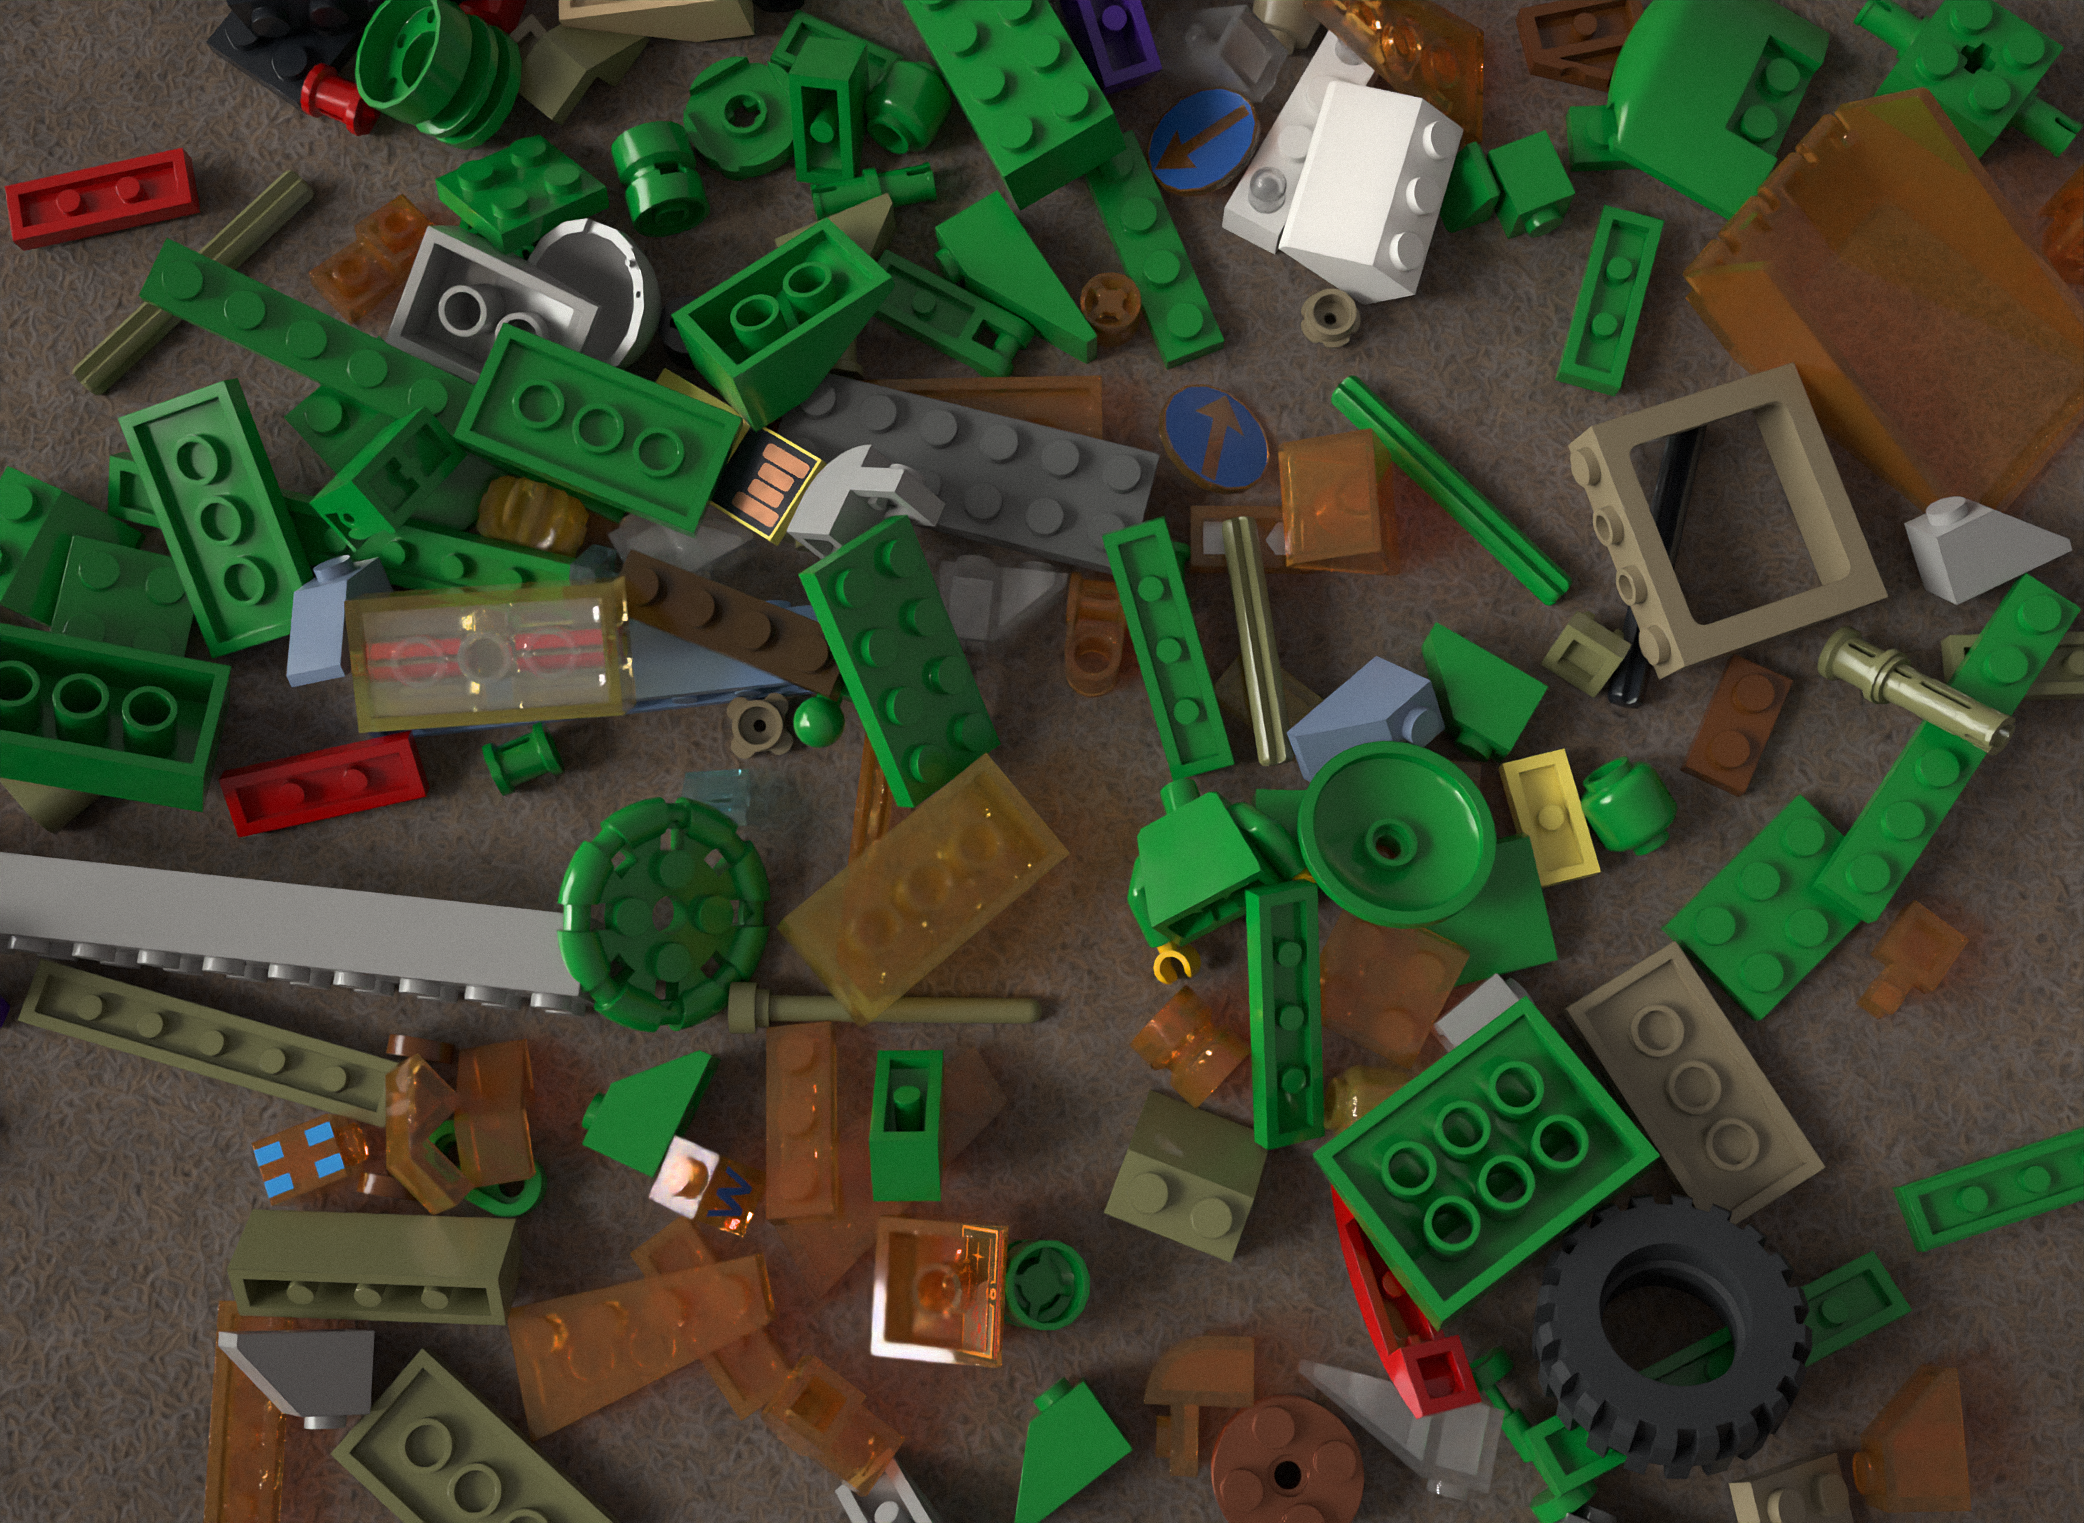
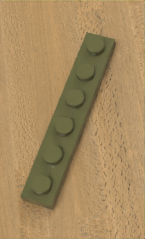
[17,958,410,1129]

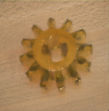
[476,475,589,558]

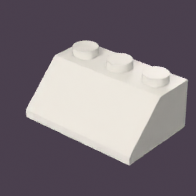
[1278,80,1464,305]

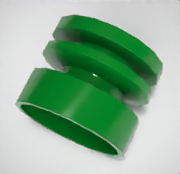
[355,0,522,150]

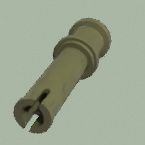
[1817,626,2016,756]

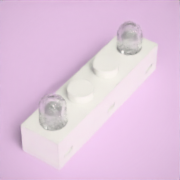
[1222,11,1394,254]

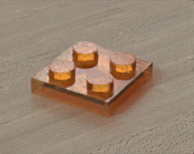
[1319,909,1470,1069]

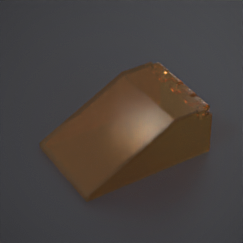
[1683,87,2084,513]

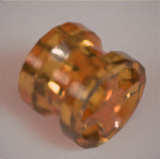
[1080,272,1141,348]

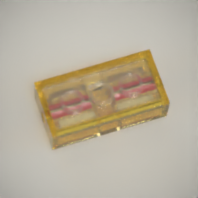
[344,576,637,733]

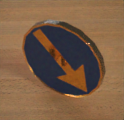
[1146,86,1261,197]
[1159,384,1270,495]

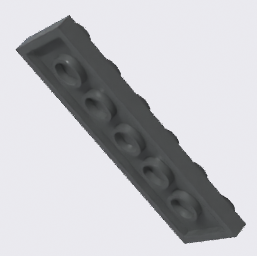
[777,373,1160,575]

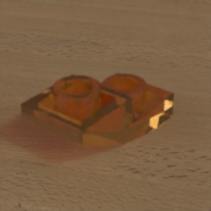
[308,193,435,325]

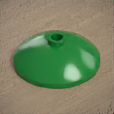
[1297,741,1496,929]

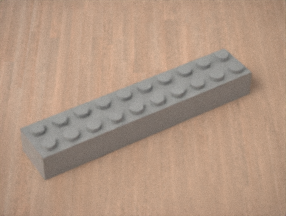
[0,852,612,1018]

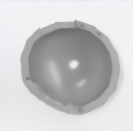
[527,218,662,370]

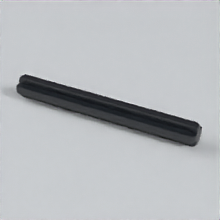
[1607,425,1707,709]

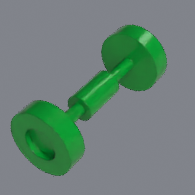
[1469,1346,1598,1523]

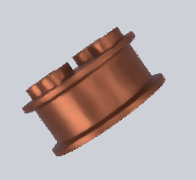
[1211,1394,1364,1523]

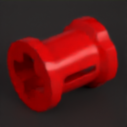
[300,63,380,137]

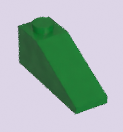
[933,190,1097,365]

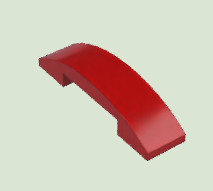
[1331,1184,1482,1419]

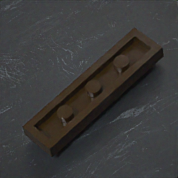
[605,549,845,702]

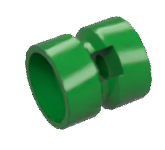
[611,121,710,237]
[1003,1239,1090,1330]

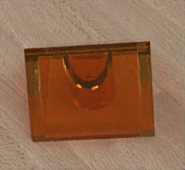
[1278,428,1401,576]

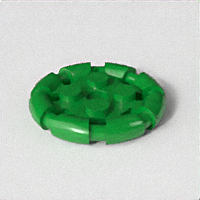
[556,797,771,1033]

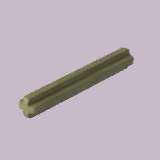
[1221,516,1294,766]

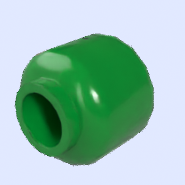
[863,60,952,154]
[1580,756,1678,856]

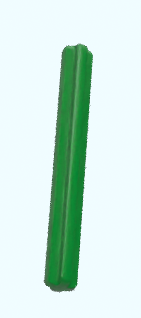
[1331,375,1573,606]

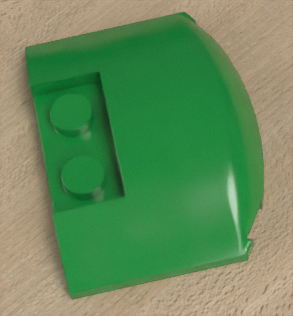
[1607,0,1830,225]

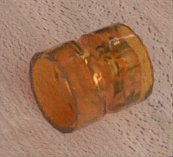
[1129,984,1251,1110]

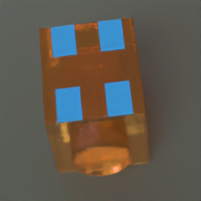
[251,1113,369,1206]

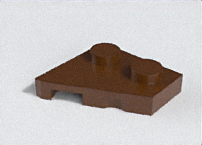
[1515,0,1644,93]

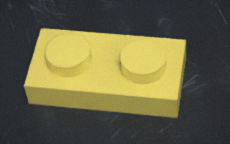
[1498,748,1601,888]

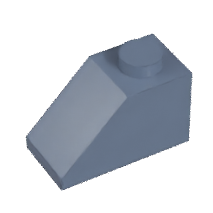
[286,555,408,687]
[1287,656,1445,782]

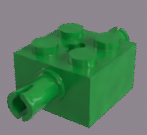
[1853,0,2084,170]

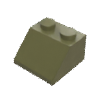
[1104,1090,1268,1263]

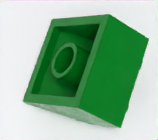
[0,466,146,628]

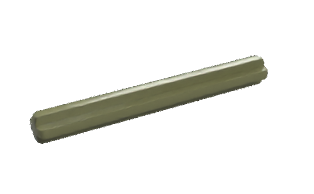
[72,170,314,396]

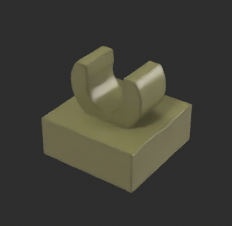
[1540,610,1632,698]

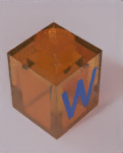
[648,1135,770,1237]

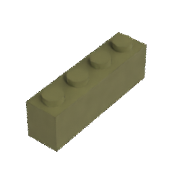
[227,1209,524,1326]

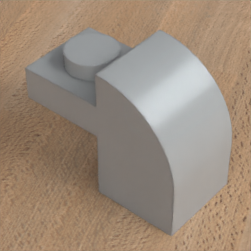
[786,445,945,559]

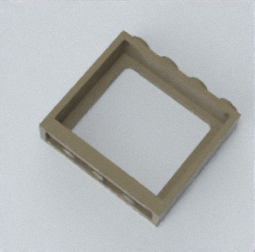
[1568,362,1888,680]

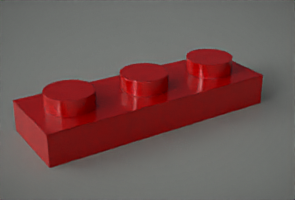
[4,147,201,251]
[218,730,430,838]

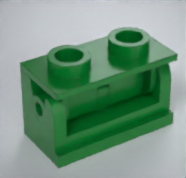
[309,405,468,552]

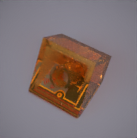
[871,1212,1009,1368]

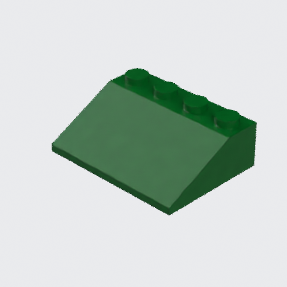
[1313,996,1660,1332]

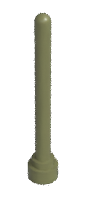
[728,982,1042,1034]

